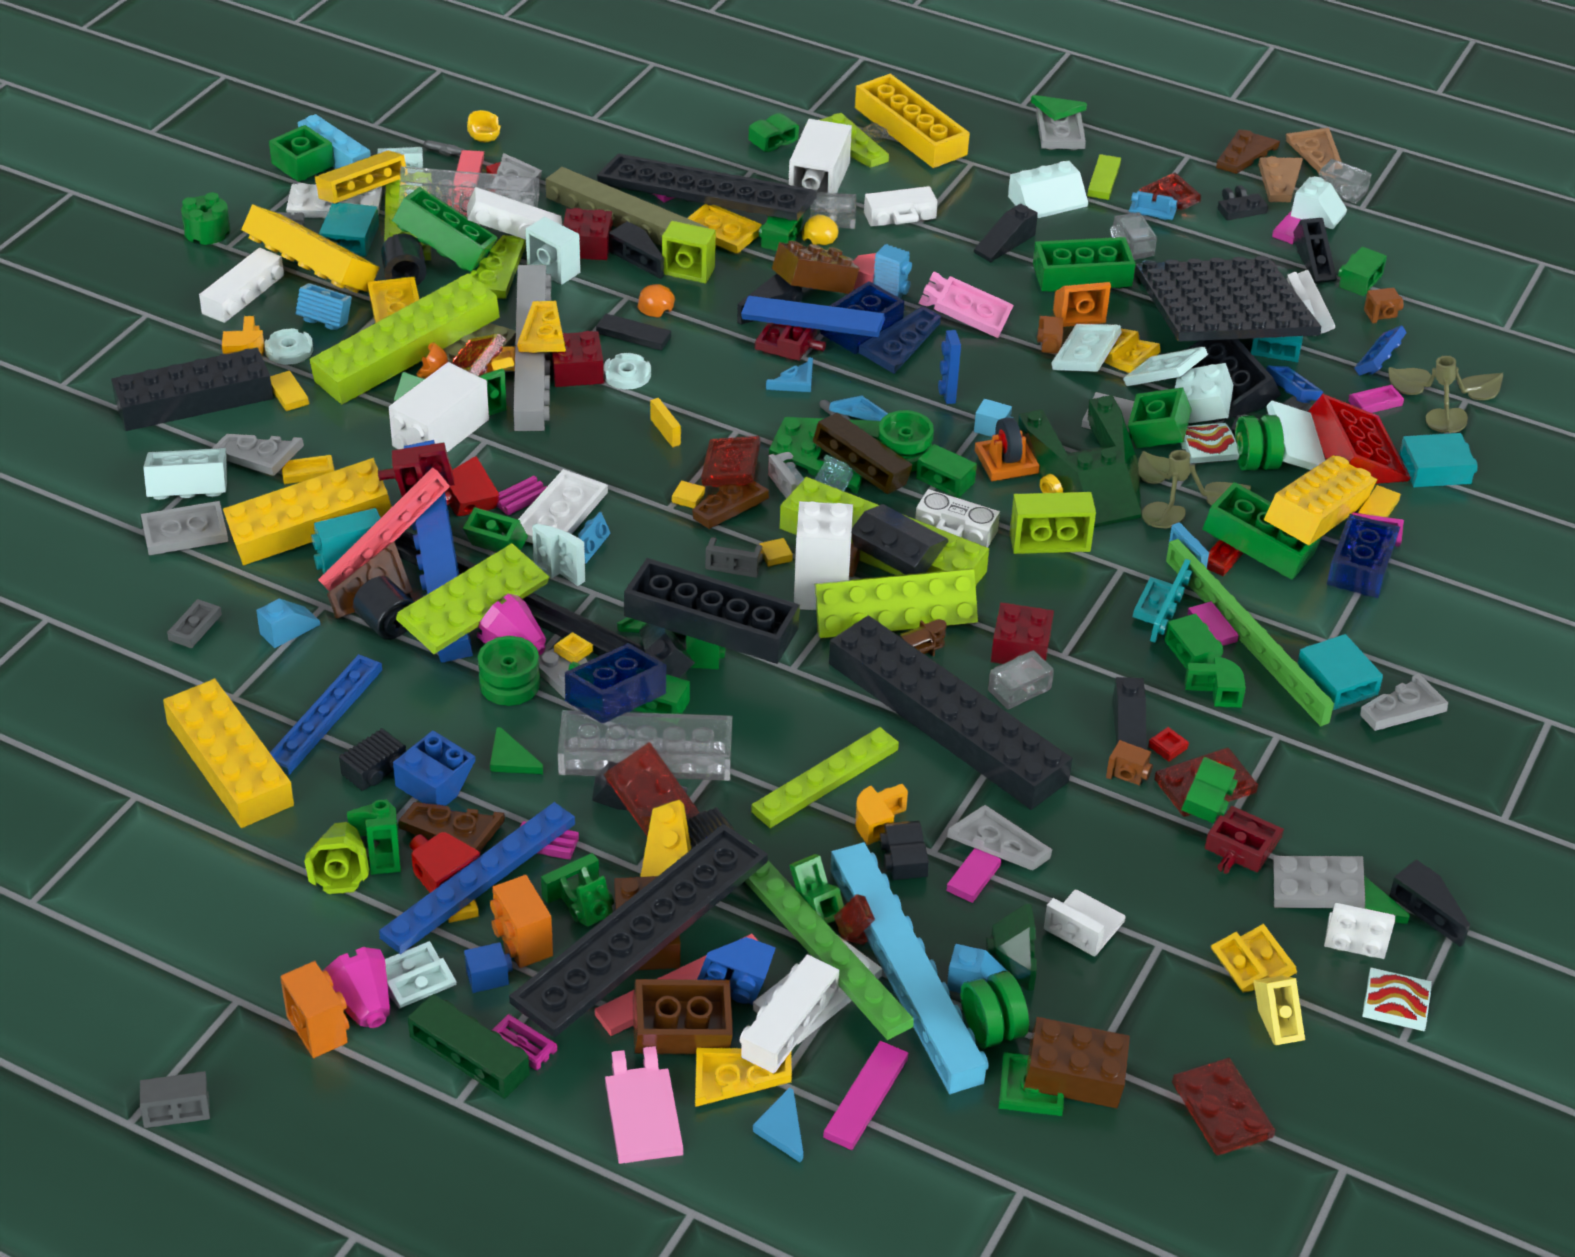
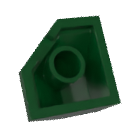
[986,904,1037,991]

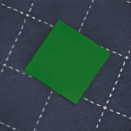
[998,1052,1064,1116]

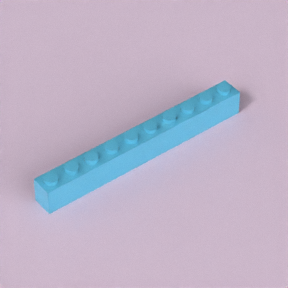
[830,842,988,1094]

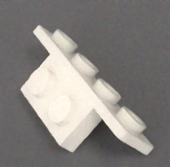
[1287,270,1335,334]

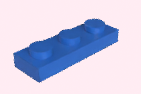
[1354,325,1407,376]
[938,330,961,404]
[1266,366,1323,403]

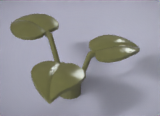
[1389,356,1503,433]
[1138,450,1251,528]

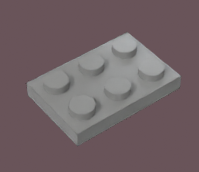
[1036,108,1086,150]
[141,501,228,555]
[1274,856,1365,908]

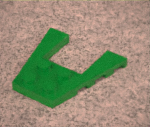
[769,417,880,494]

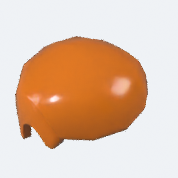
[637,284,675,317]
[417,342,448,379]

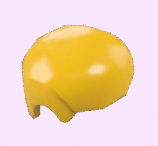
[467,110,501,143]
[802,214,838,245]

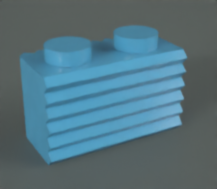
[873,244,912,301]
[295,283,352,330]

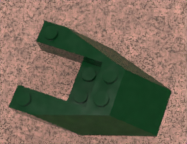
[1018,395,1142,528]

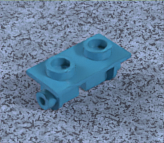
[1129,191,1177,220]
[578,512,611,564]

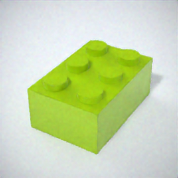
[1009,492,1096,554]

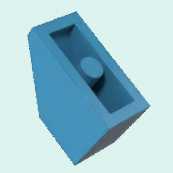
[256,598,320,648]
[947,944,1007,993]

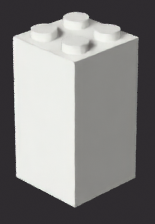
[789,119,852,206]
[389,362,489,452]
[794,501,853,610]

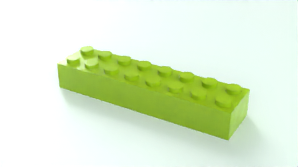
[310,274,500,405]
[780,477,989,586]

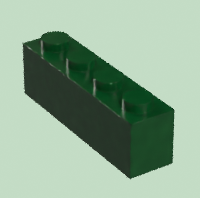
[408,994,530,1099]

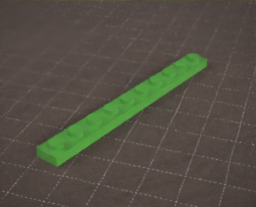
[1166,539,1334,727]
[745,840,914,1040]

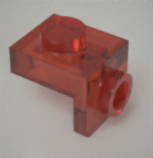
[834,894,875,945]

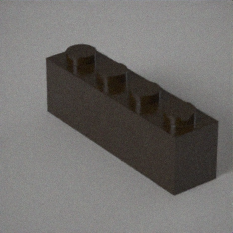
[812,413,913,494]

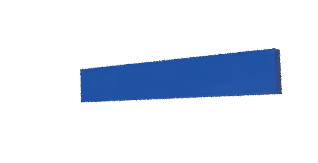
[741,296,885,337]
[270,654,382,775]

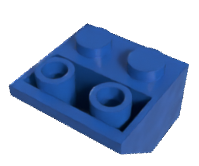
[393,730,475,806]
[697,937,775,1005]

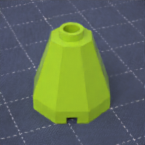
[304,822,369,894]

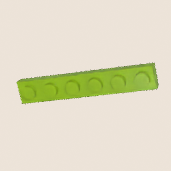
[751,727,899,828]

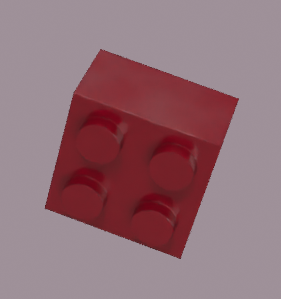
[563,208,612,260]
[550,331,604,387]
[991,602,1054,670]

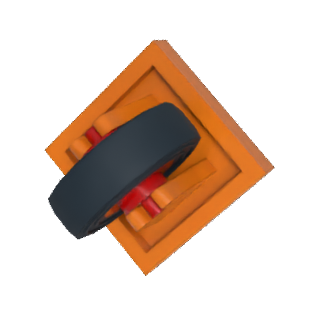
[975,418,1040,481]

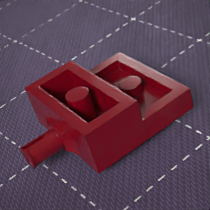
[755,323,826,361]
[378,442,455,497]
[1205,805,1284,874]

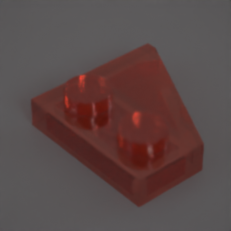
[1140,172,1201,210]

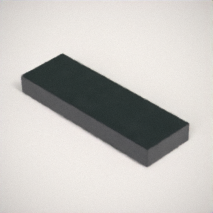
[596,313,671,351]

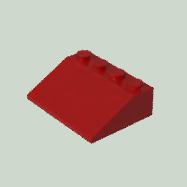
[1308,394,1411,484]

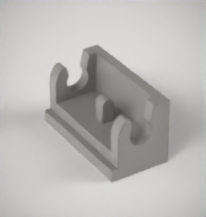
[768,452,804,498]

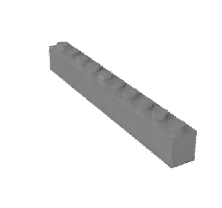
[514,265,551,431]

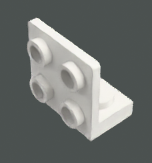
[1044,890,1125,957]
[1324,903,1395,959]

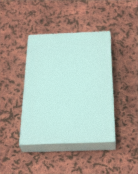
[1052,324,1122,371]
[1124,347,1208,386]
[1267,400,1325,470]

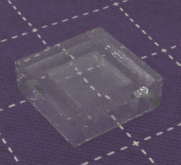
[861,122,889,143]

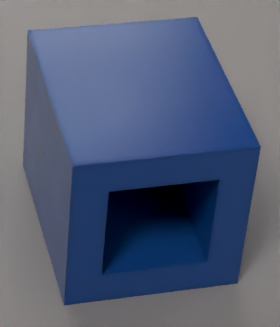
[464,942,513,993]

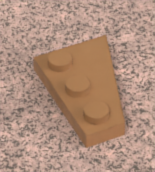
[1286,128,1342,174]
[1259,156,1303,202]

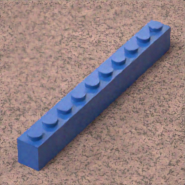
[404,440,473,663]

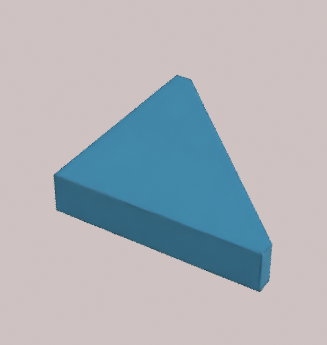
[766,357,813,392]
[829,396,888,421]
[753,1087,803,1162]

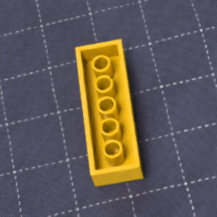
[855,74,969,168]
[241,204,380,293]
[1264,455,1377,545]
[223,458,392,566]
[163,679,294,828]

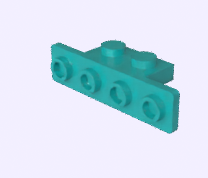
[1133,559,1193,643]

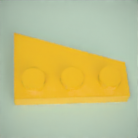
[517,301,566,353]
[640,800,691,877]
[695,1048,792,1107]

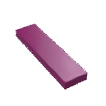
[823,1041,908,1150]

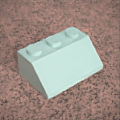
[1008,161,1088,218]
[144,448,227,500]

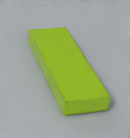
[1087,154,1121,200]

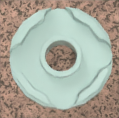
[264,329,313,365]
[603,353,651,389]

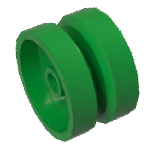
[878,410,934,472]
[1235,415,1284,471]
[478,636,540,706]
[960,971,1029,1049]

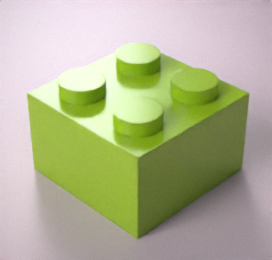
[662,221,716,283]

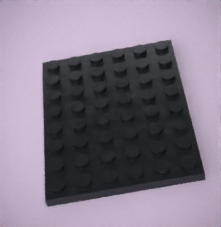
[1135,256,1321,341]

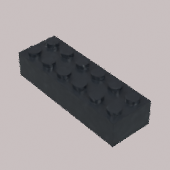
[111,347,273,431]
[624,558,800,664]

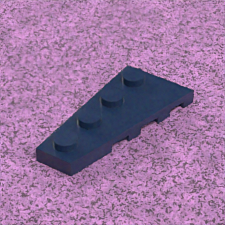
[859,306,941,374]

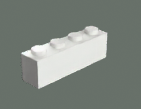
[467,187,562,239]
[199,248,284,323]
[740,954,839,1074]

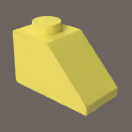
[1254,975,1305,1045]

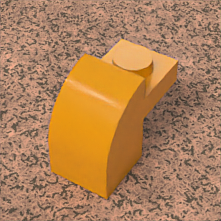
[222,316,265,356]
[855,784,908,845]

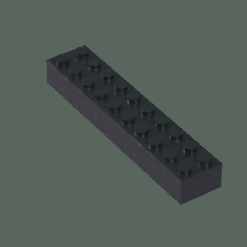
[829,615,1073,810]

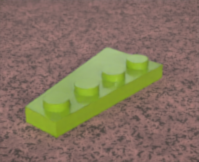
[805,113,889,168]
[470,235,526,299]

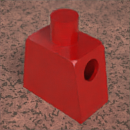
[445,456,500,517]
[410,832,480,893]

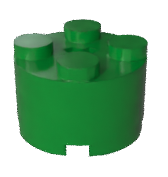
[181,192,231,245]

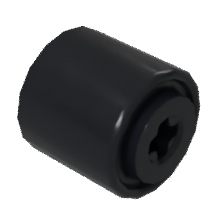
[381,233,427,286]
[353,576,414,640]

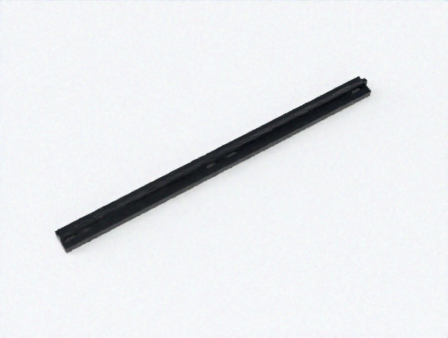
[394,530,651,671]

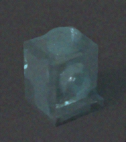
[814,455,854,491]

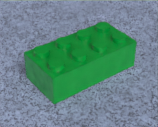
[392,187,498,272]
[1033,237,1135,292]
[1202,482,1322,580]

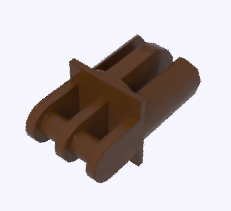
[901,619,947,656]

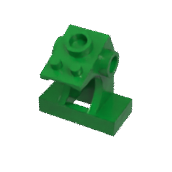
[347,799,401,875]
[541,853,614,927]

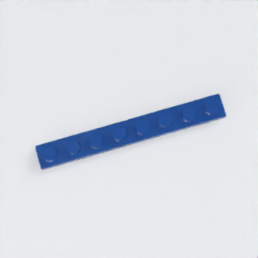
[379,802,575,954]

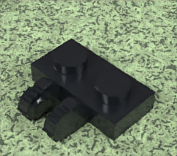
[1217,185,1268,221]

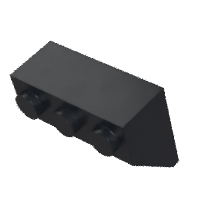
[851,504,949,575]

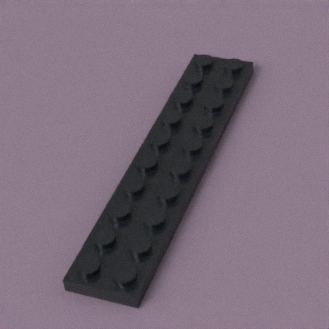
[597,154,817,221]
[509,824,768,1038]

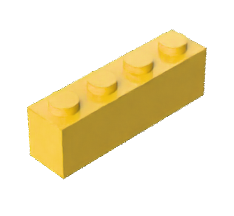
[315,150,408,204]

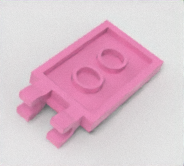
[919,271,1014,338]
[605,1046,683,1164]

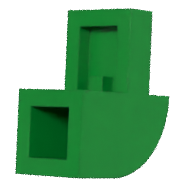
[1184,656,1246,708]
[789,854,846,923]

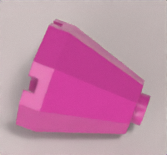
[477,594,546,655]
[323,947,390,1028]

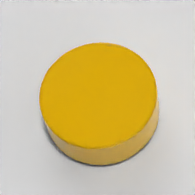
[1039,474,1063,493]

